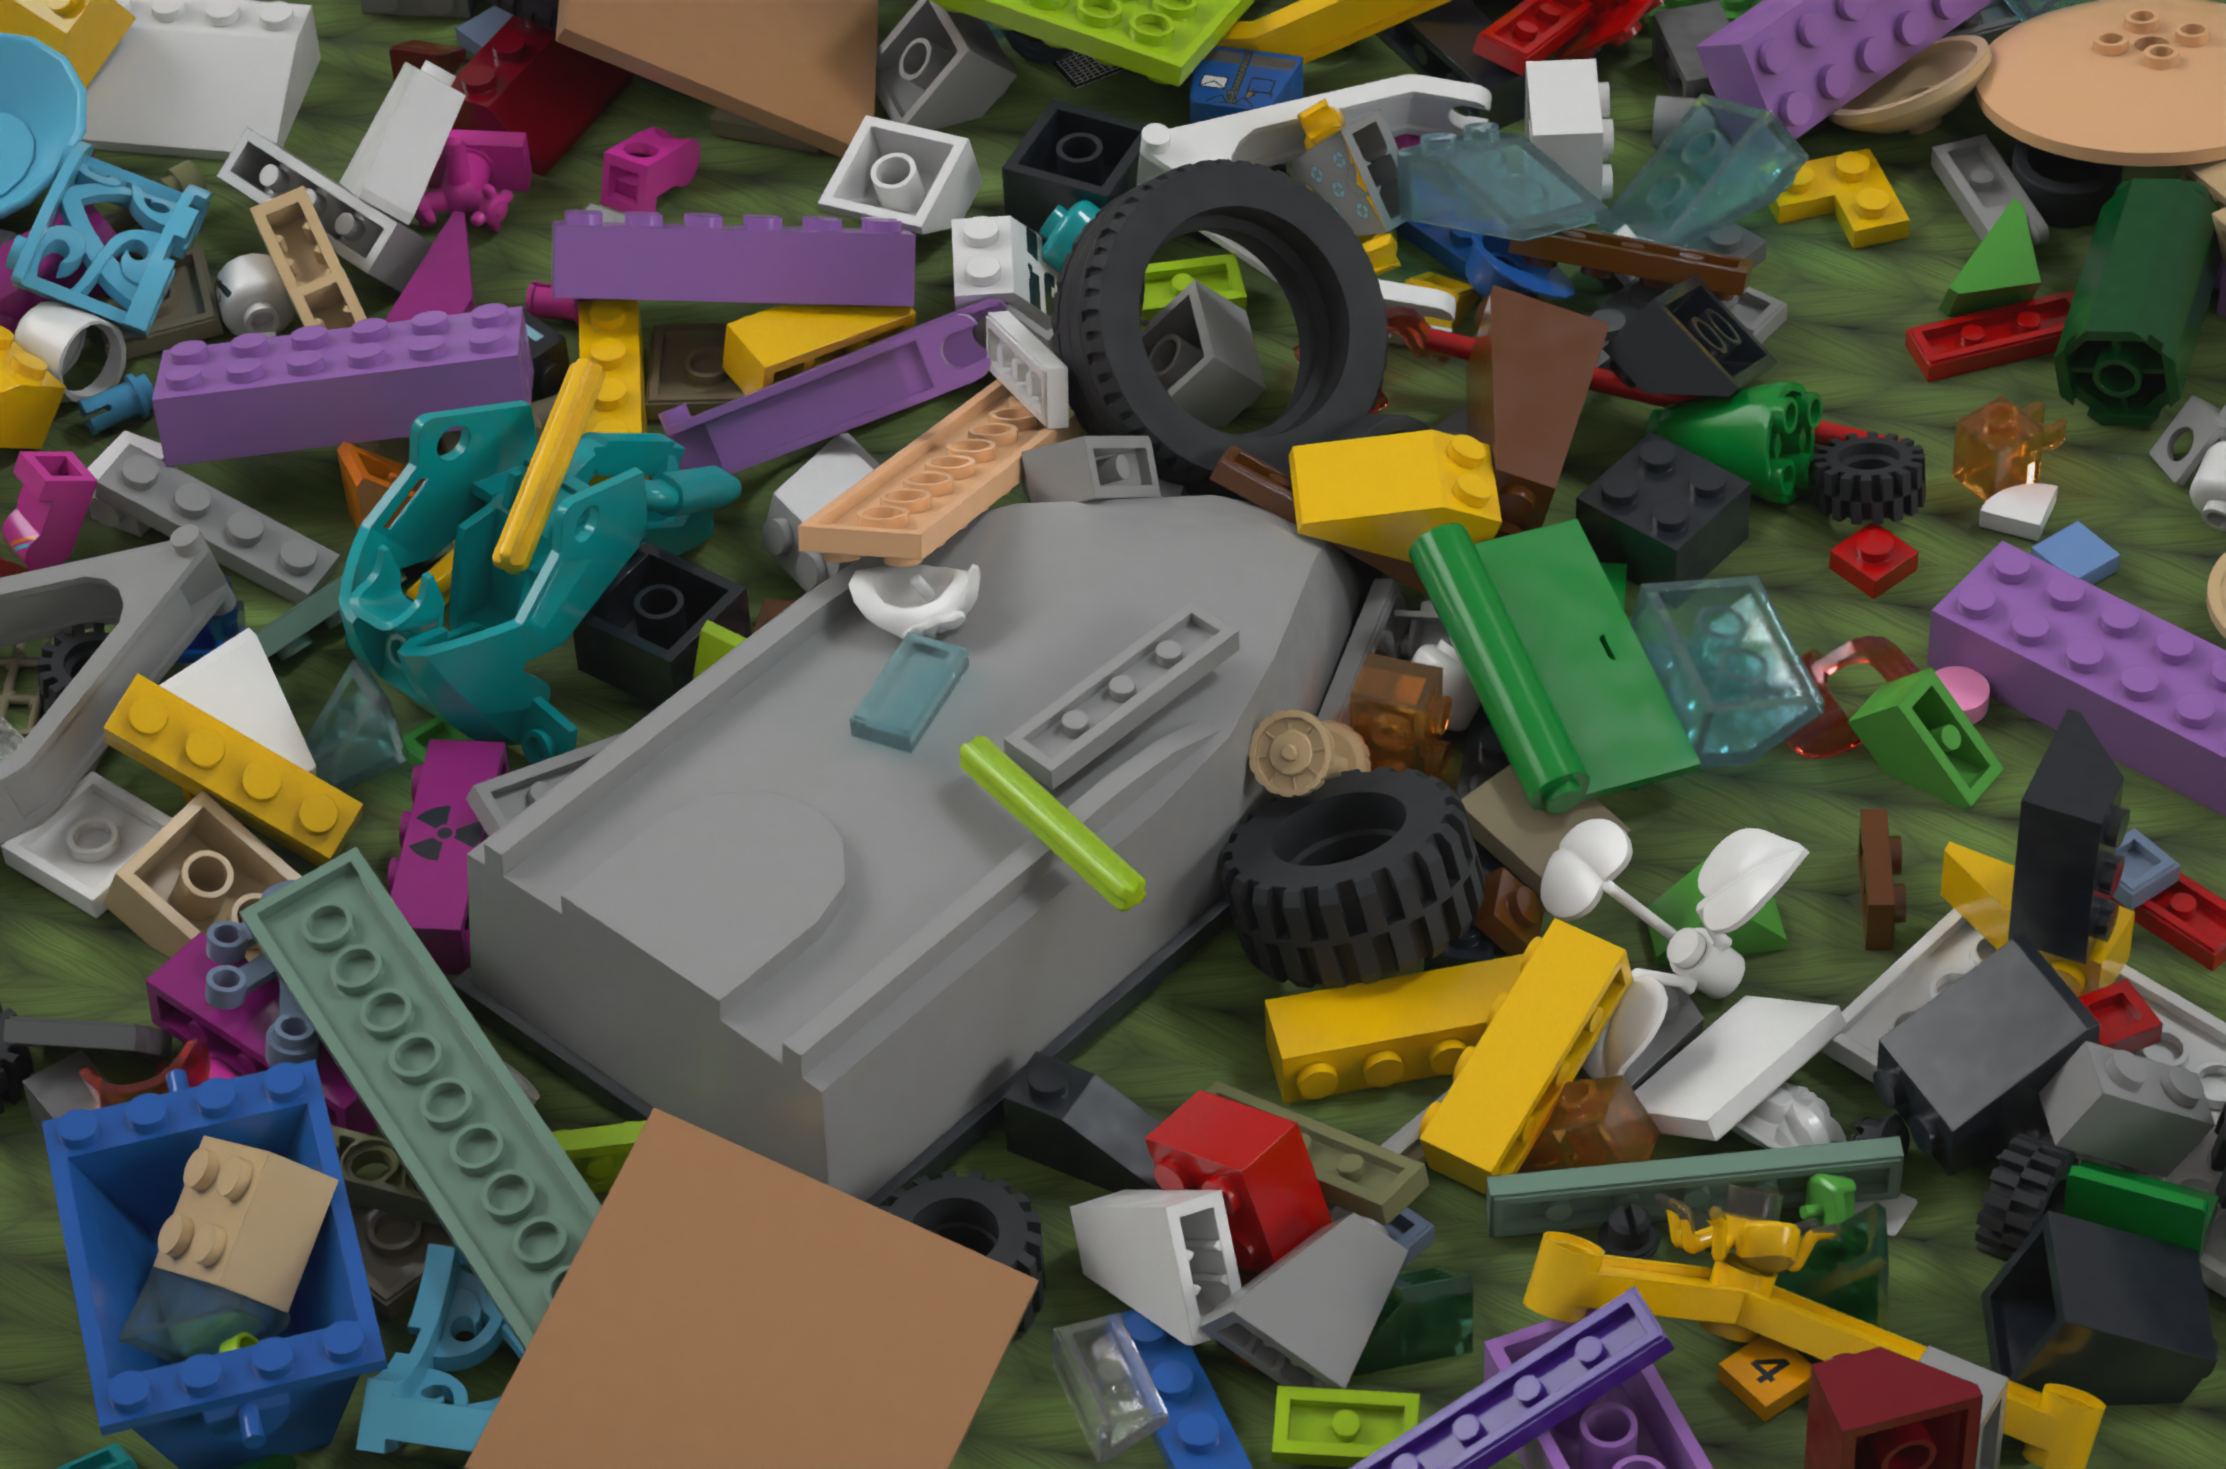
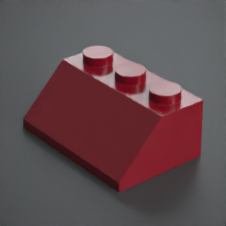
[451,15,633,177]
[1804,1347,1983,1469]

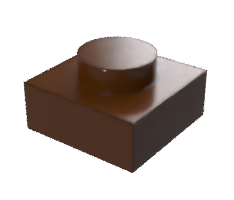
[1474,867,1545,956]

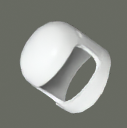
[14,301,126,403]

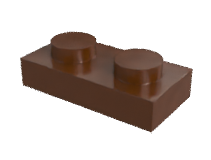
[1857,809,1906,950]

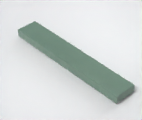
[1486,1136,1904,1238]

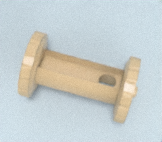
[1248,709,1371,798]

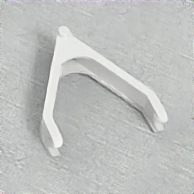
[1136,74,1492,349]

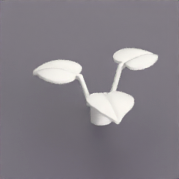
[1541,819,1809,1094]

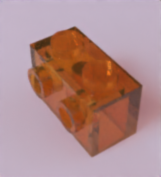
[1350,653,1452,780]

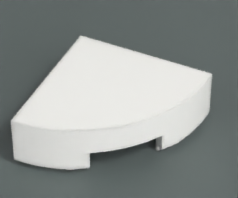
[1979,483,2058,541]

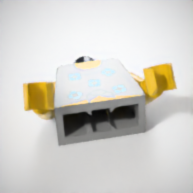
[1292,99,1426,275]

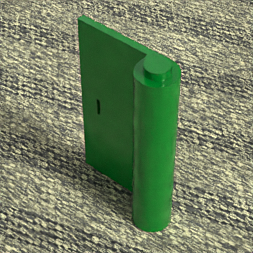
[1409,519,1701,814]

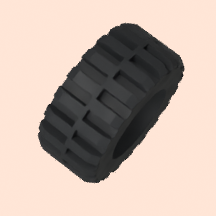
[1219,767,1486,989]

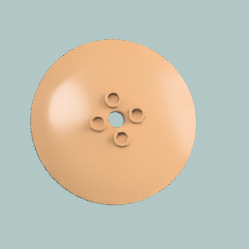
[1975,0,2226,167]

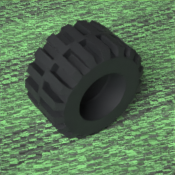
[878,1170,1046,1343]

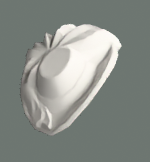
[848,564,981,642]
[1731,1082,1846,1149]

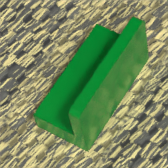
[2063,1160,2219,1261]

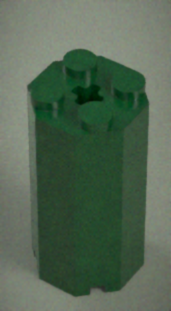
[2054,178,2222,426]

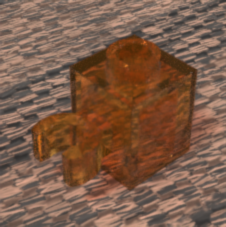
[1952,395,2067,502]
[1527,1075,1660,1169]

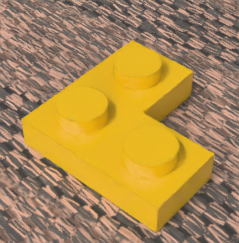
[1759,148,1910,249]

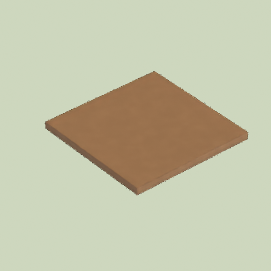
[556,0,879,158]
[464,1107,1039,1469]

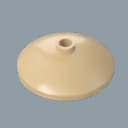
[1828,35,1992,134]

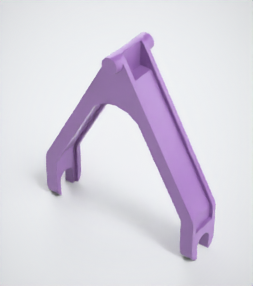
[658,298,1008,475]

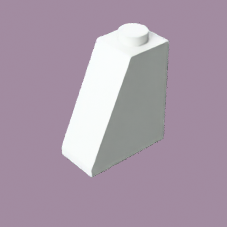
[339,60,466,225]
[1070,1190,1242,1346]

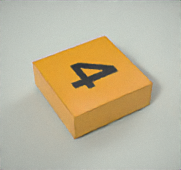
[1718,1335,1811,1422]

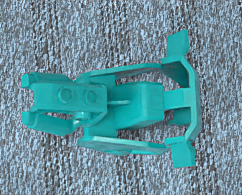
[339,400,741,764]

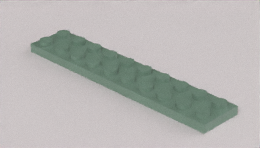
[239,847,602,1351]

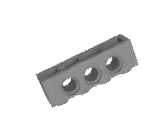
[217,127,433,293]

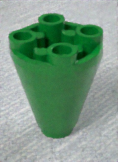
[1645,381,1823,504]

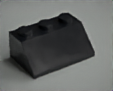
[1602,274,1778,397]
[2008,709,2130,965]

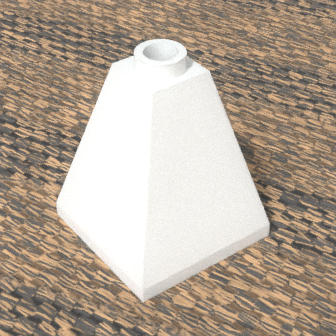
[159,627,316,776]

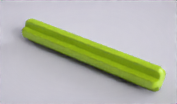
[958,735,1147,912]

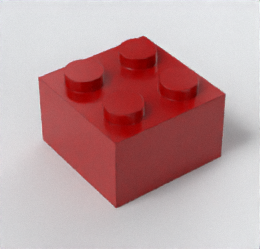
[1144,1090,1333,1273]

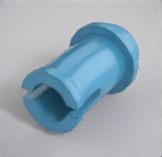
[77,373,154,436]

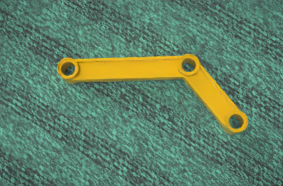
[1523,1231,2106,1469]

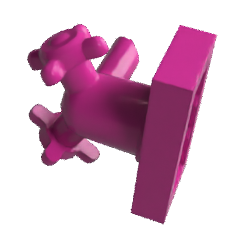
[414,129,533,232]

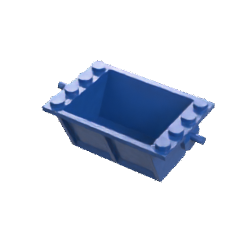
[42,1060,388,1469]

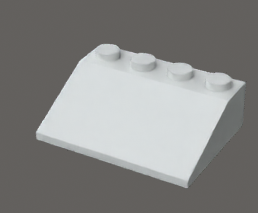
[82,0,321,160]

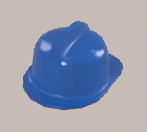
[1465,216,1576,299]

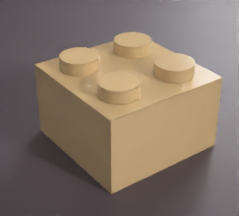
[153,1135,339,1313]

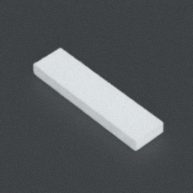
[986,311,1069,429]

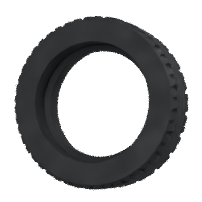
[1051,159,1388,501]

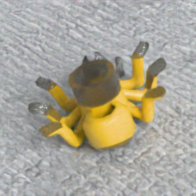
[1654,1185,1840,1273]

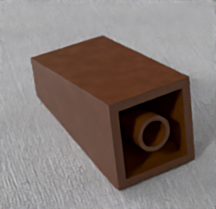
[1466,285,1610,539]

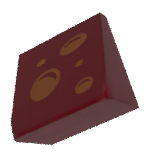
[389,39,467,80]

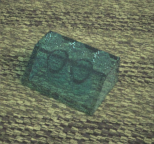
[1630,576,1825,769]

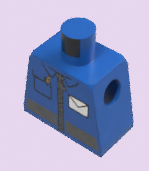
[1190,46,1304,124]

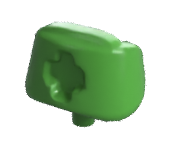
[1799,1173,1856,1248]

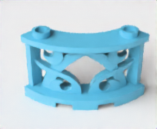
[5,141,214,339]
[356,1243,525,1453]

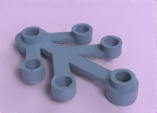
[205,880,320,1067]

